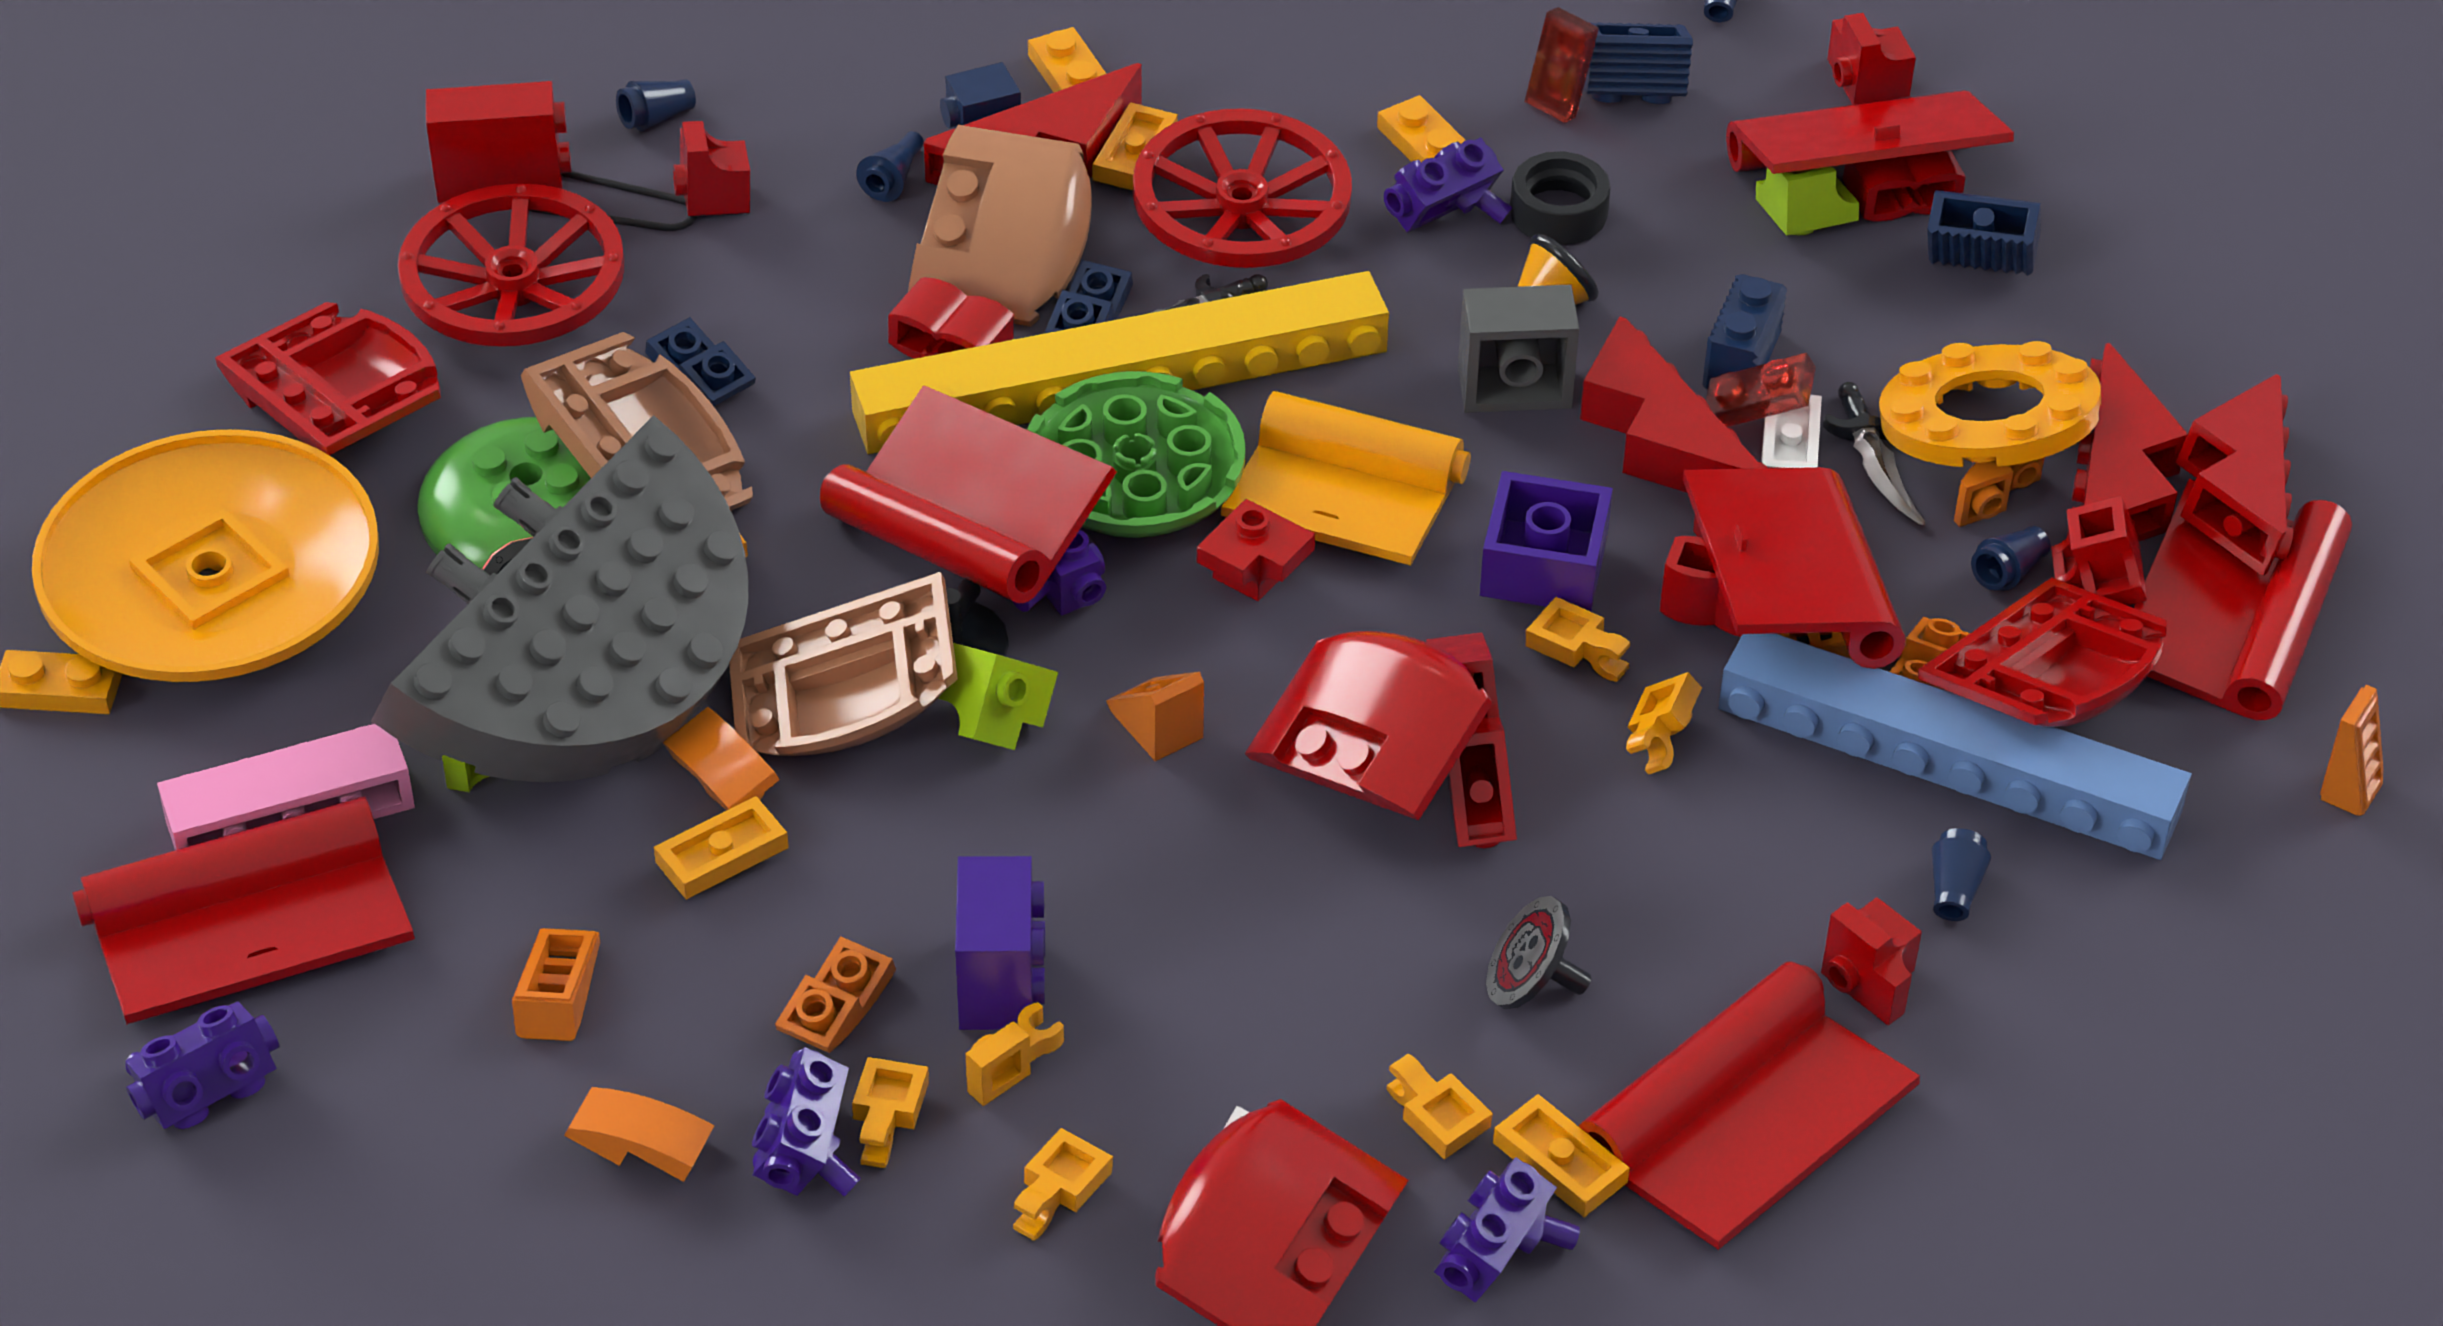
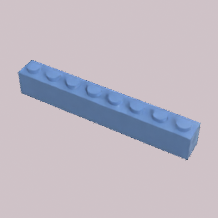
[1718,634,2192,860]

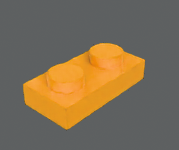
[1028,27,1107,92]
[1377,95,1466,163]
[1092,102,1178,190]
[0,650,123,714]
[654,796,789,900]
[1493,1094,1629,1217]

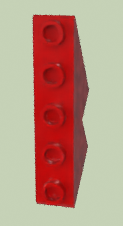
[924,63,1142,186]
[1580,317,1767,493]
[2067,343,2188,541]
[2175,374,2293,576]
[1426,632,1517,848]

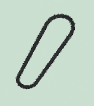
[530,171,697,231]

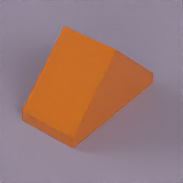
[1106,671,1204,761]

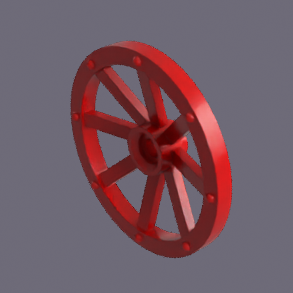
[1133,108,1352,268]
[398,183,624,347]

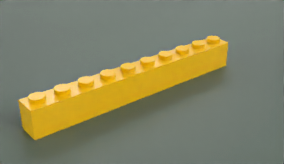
[850,271,1389,454]

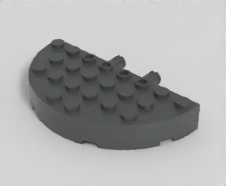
[371,415,748,782]

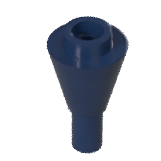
[856,131,924,202]

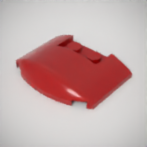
[215,302,441,455]
[1918,577,2167,727]
[1245,631,1493,820]
[1155,1099,1409,1326]

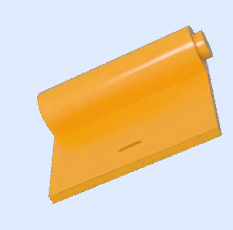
[1221,391,1471,566]

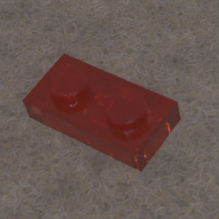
[1524,7,1599,123]
[1706,353,1816,427]

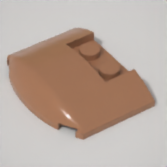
[908,125,1092,327]
[521,332,753,511]
[729,572,958,756]

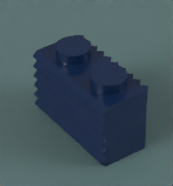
[1580,22,1693,104]
[1927,190,2041,276]
[1702,274,1788,400]

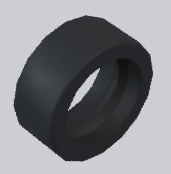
[1510,151,1611,245]

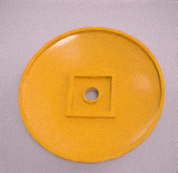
[32,430,379,682]

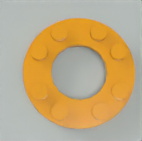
[1879,341,2101,467]

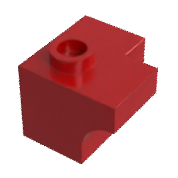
[1827,13,1916,105]
[673,121,750,216]
[2051,496,2147,606]
[1196,499,1315,602]
[1821,897,1922,1026]

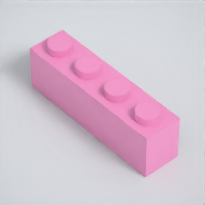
[157,724,415,850]

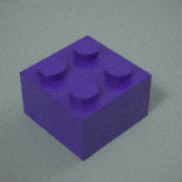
[1479,471,1613,612]
[955,856,1045,1030]

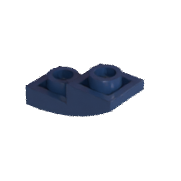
[1044,260,1133,333]
[645,317,756,406]

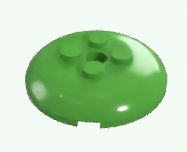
[1027,371,1245,538]
[418,417,591,569]

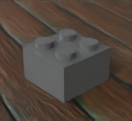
[1458,285,1579,413]

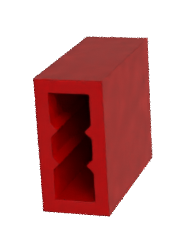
[426,81,572,203]

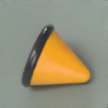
[1518,234,1599,305]

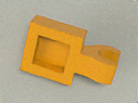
[1526,597,1630,682]
[1626,672,1702,775]
[965,1002,1064,1106]
[1386,1054,1493,1160]
[852,1057,929,1168]
[1013,1128,1113,1241]

